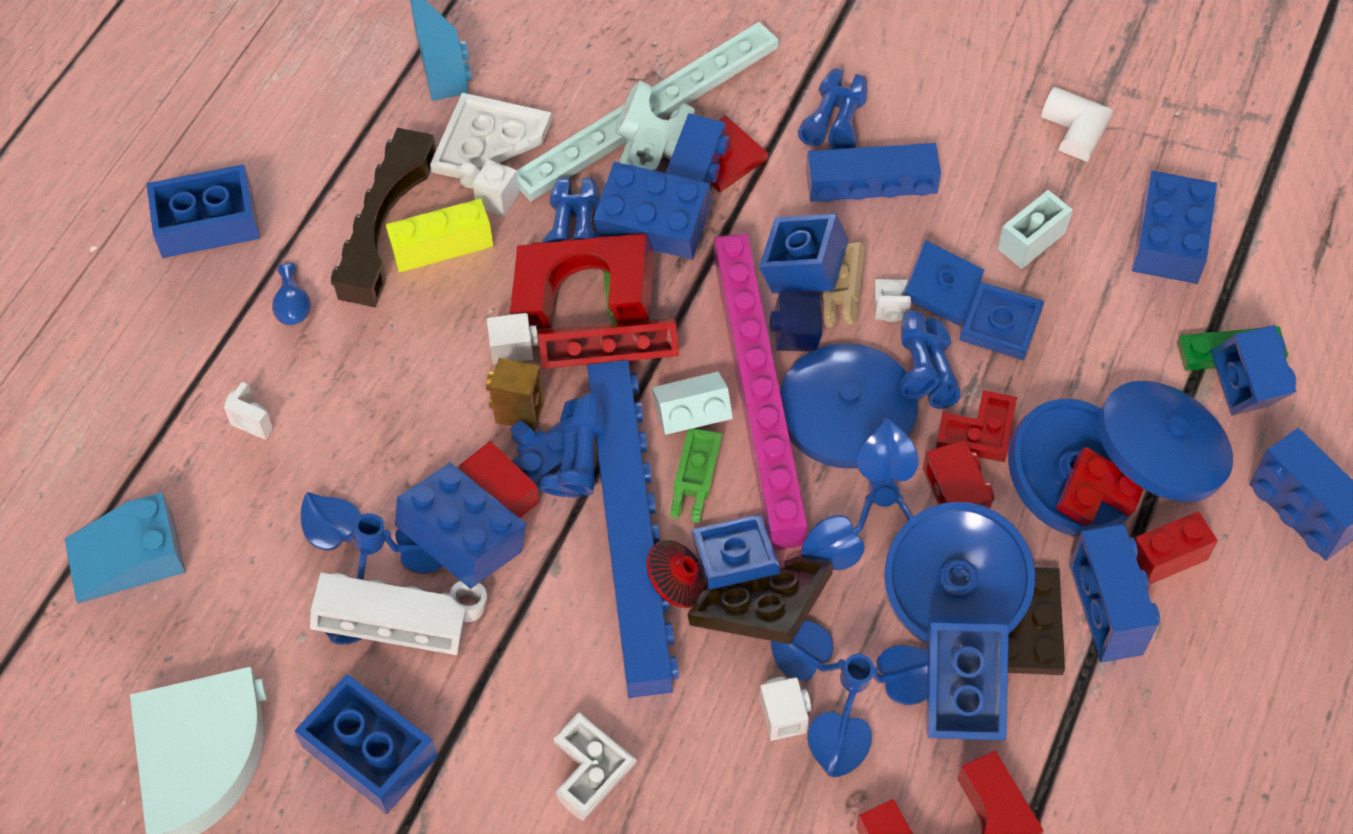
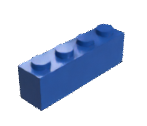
[666,113,730,185]
[806,143,941,202]

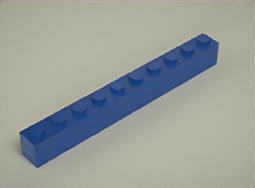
[587,360,679,698]

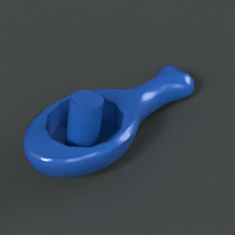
[272,262,311,325]

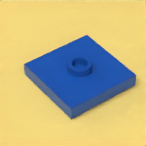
[902,240,984,327]
[959,282,1044,360]
[691,514,780,590]

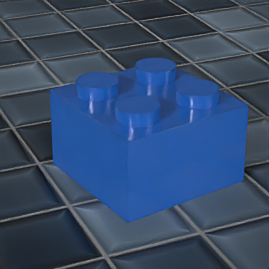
[759,213,849,294]
[1210,325,1297,416]

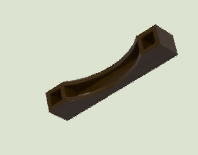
[331,128,436,308]

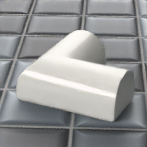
[1041,86,1113,162]
[553,712,637,821]

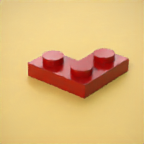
[936,390,1017,462]
[1056,447,1144,527]

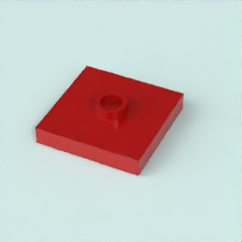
[710,115,768,193]

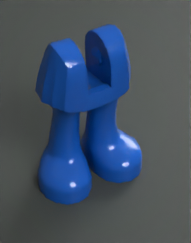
[798,68,868,149]
[542,177,600,243]
[899,310,961,409]
[539,394,605,498]

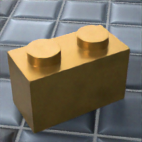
[486,358,544,431]

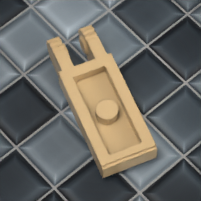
[823,242,865,328]

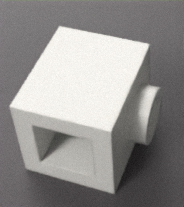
[487,313,539,365]
[759,677,811,741]

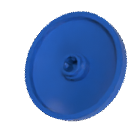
[780,343,918,469]
[1098,381,1233,502]
[1008,399,1140,537]
[884,502,1035,644]

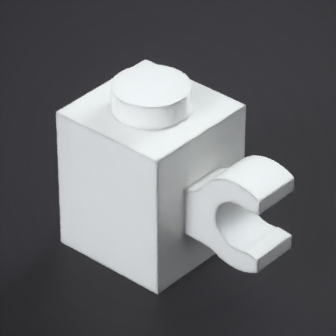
[458,159,520,217]

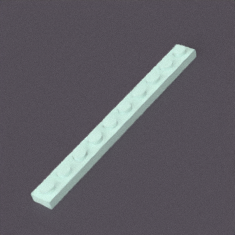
[517,22,779,202]

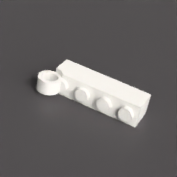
[310,573,487,655]

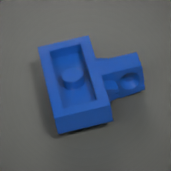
[510,420,563,488]

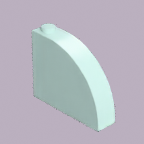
[130,667,267,834]

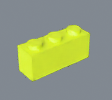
[385,198,494,273]

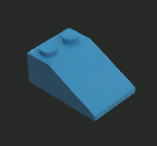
[410,0,472,101]
[65,492,186,603]

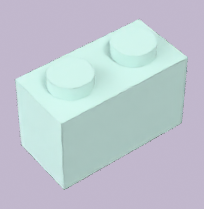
[998,190,1073,269]
[651,372,733,435]

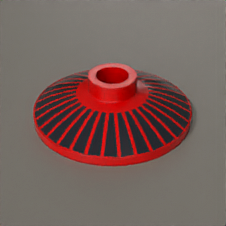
[646,540,707,608]

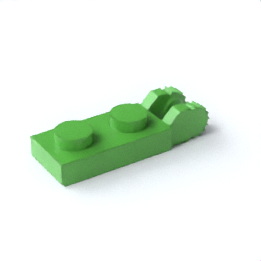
[670,428,723,523]

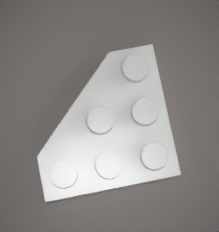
[430,93,552,179]

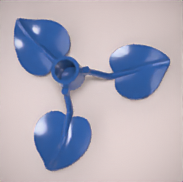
[801,418,919,570]
[301,492,443,645]
[771,620,927,777]

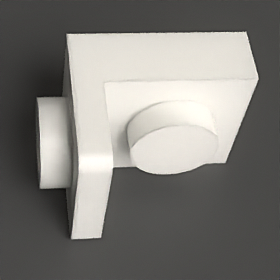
[874,279,911,322]
[224,382,273,440]

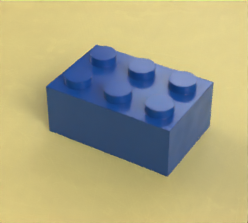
[593,161,712,260]
[146,164,260,258]
[1132,170,1217,284]
[1249,428,1353,561]
[395,462,526,589]
[1069,524,1160,663]
[926,617,1009,740]
[294,674,438,814]

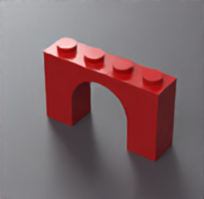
[510,233,654,329]
[856,750,1044,834]

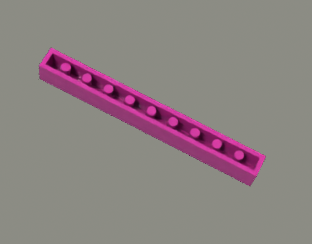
[714,233,807,550]

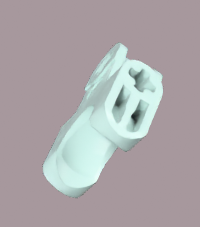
[615,80,695,170]

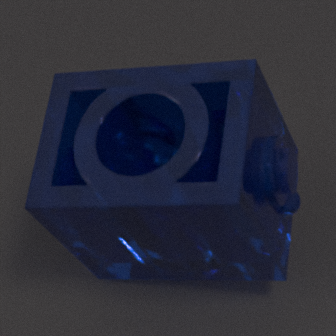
[770,292,822,352]

